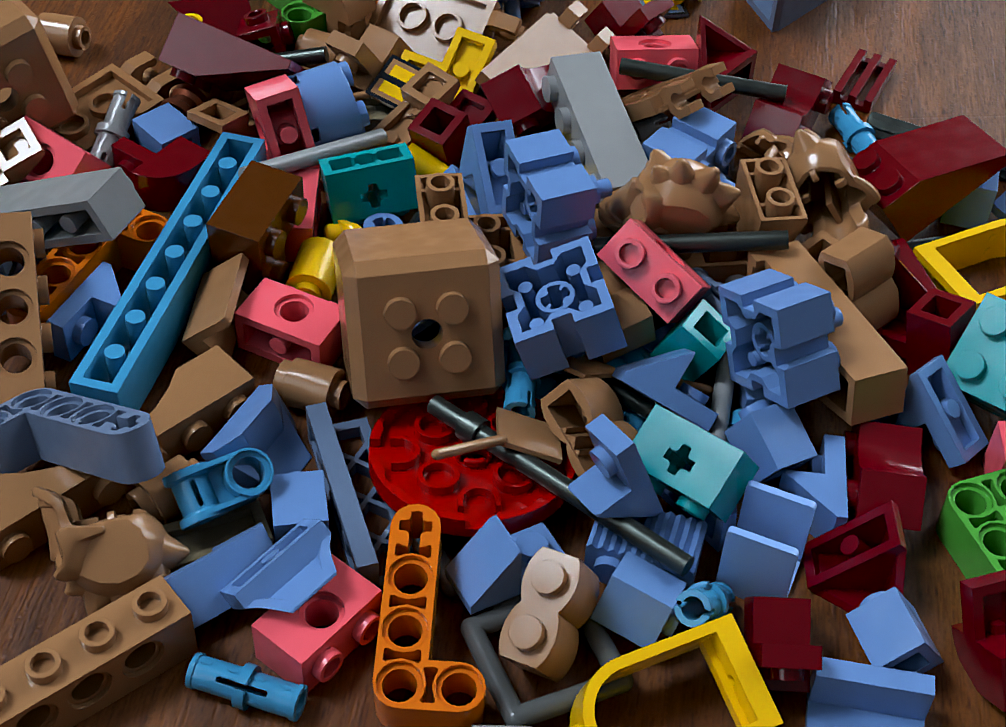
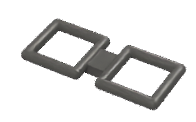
[416,520,634,726]

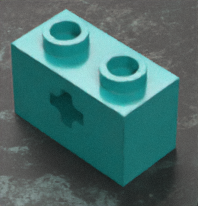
[318,142,418,225]
[633,404,760,523]

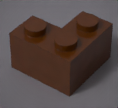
[206,160,308,295]

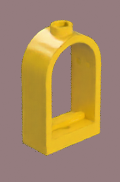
[913,218,1006,310]
[570,613,784,727]

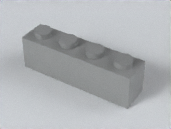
[542,51,648,209]
[0,167,146,249]

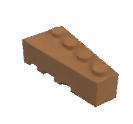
[747,240,908,426]

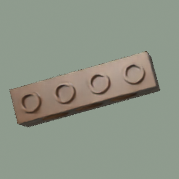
[0,211,57,404]
[0,575,199,727]

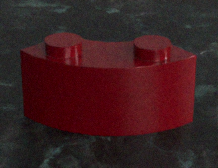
[741,63,834,139]
[480,64,555,138]
[843,421,927,531]

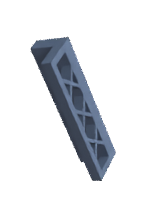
[305,402,417,594]

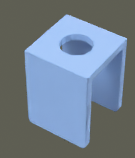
[715,480,817,599]

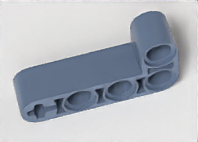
[0,388,165,485]

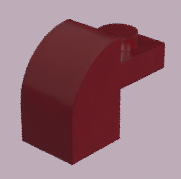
[584,0,675,49]
[407,89,497,168]
[111,136,211,212]
[876,287,976,375]
[951,570,1006,712]
[744,596,822,693]

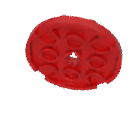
[368,386,576,537]

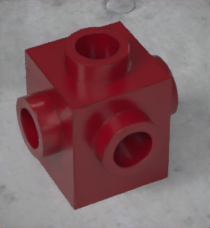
[234,8,295,53]

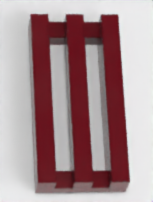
[832,49,897,114]

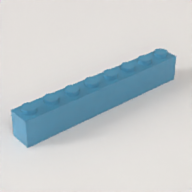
[68,132,267,410]

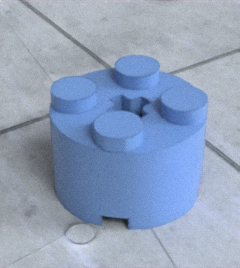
[288,61,370,146]

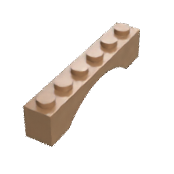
[0,345,255,571]

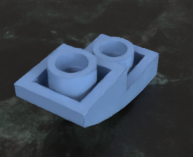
[163,523,273,629]

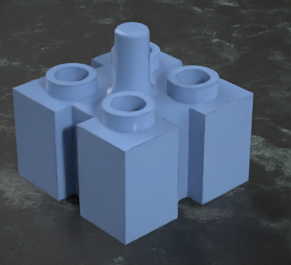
[642,101,737,187]
[502,129,613,265]
[500,236,628,381]
[718,268,844,409]

